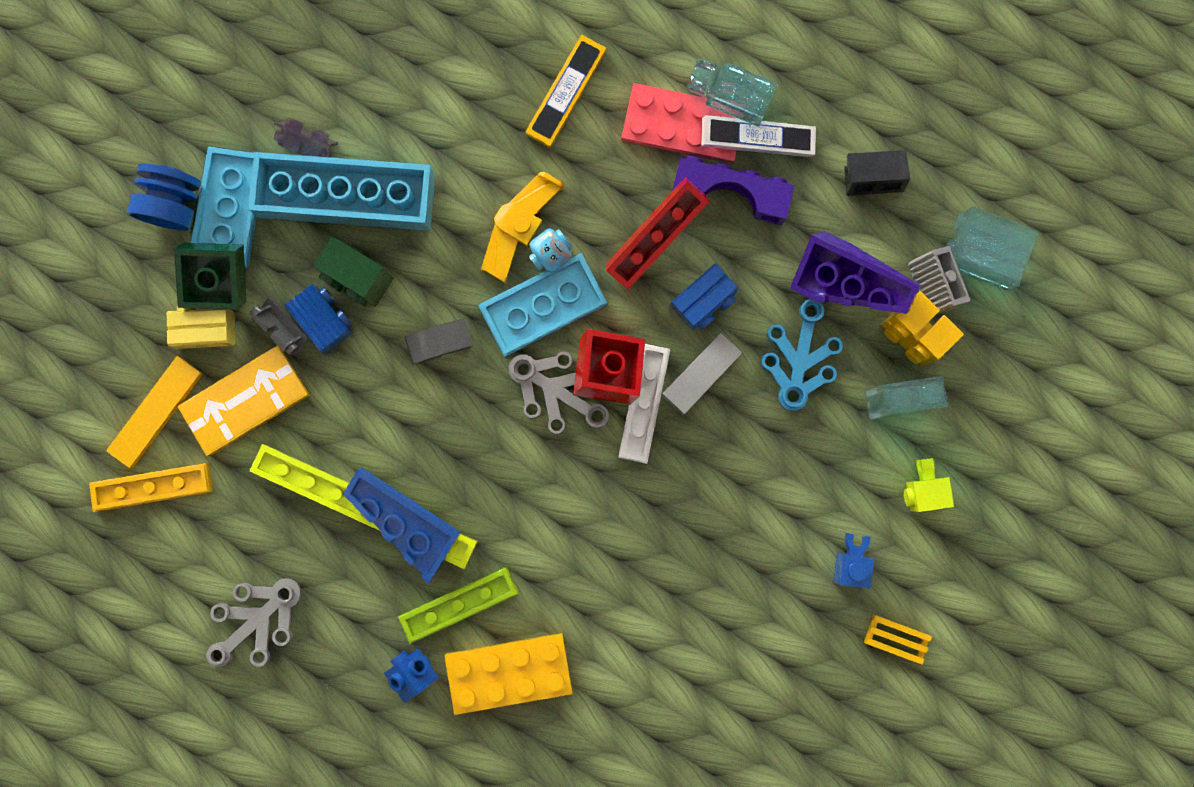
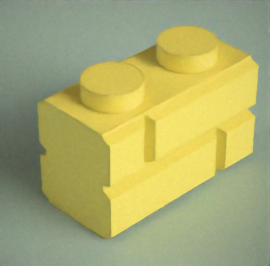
[166,306,236,349]

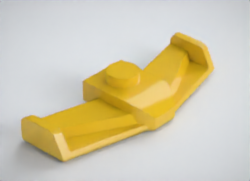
[481,172,565,284]

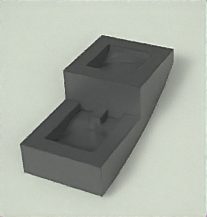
[404,318,473,365]

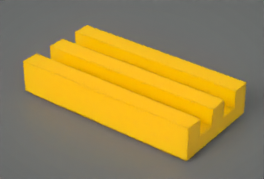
[864,614,932,665]

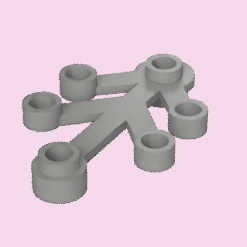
[509,352,609,434]
[206,578,301,667]

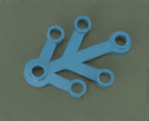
[761,299,843,411]

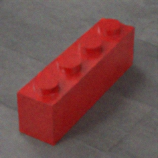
[606,177,710,290]

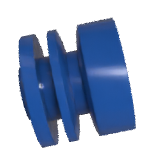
[127,163,201,231]

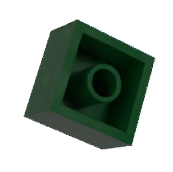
[313,236,394,307]
[174,242,246,310]

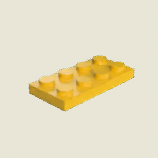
[444,633,573,715]

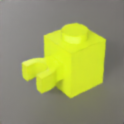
[904,458,954,512]

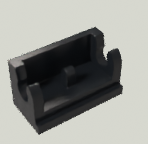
[844,150,910,196]

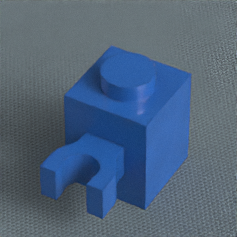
[833,533,874,589]

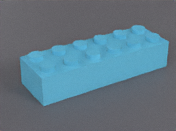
[248,152,435,231]

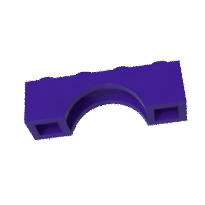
[672,156,795,225]

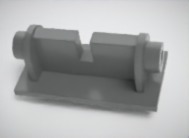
[250,296,309,357]

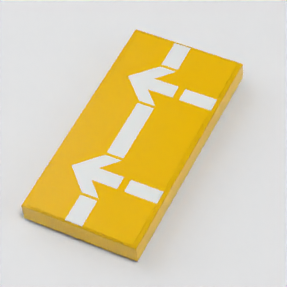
[177,345,310,457]

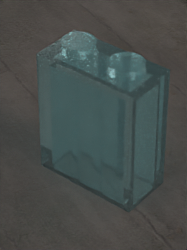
[946,206,1039,291]
[866,376,948,420]

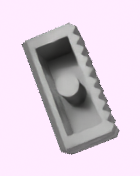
[908,246,971,315]

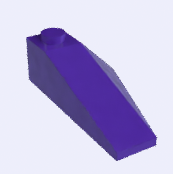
[790,231,921,314]

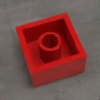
[573,329,645,405]

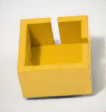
[881,291,964,366]

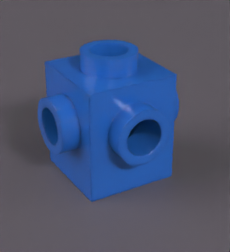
[384,648,439,703]

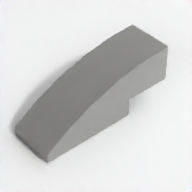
[662,333,742,415]

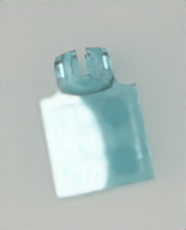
[687,59,778,127]

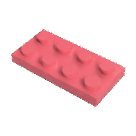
[621,83,746,164]

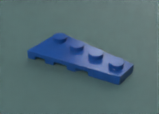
[343,467,461,584]

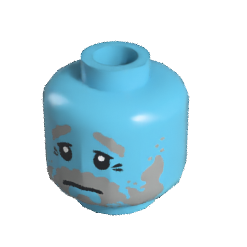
[529,228,573,272]

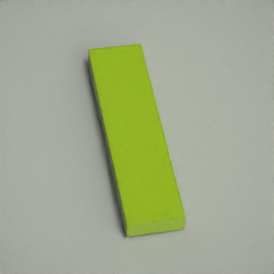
[398,567,519,644]

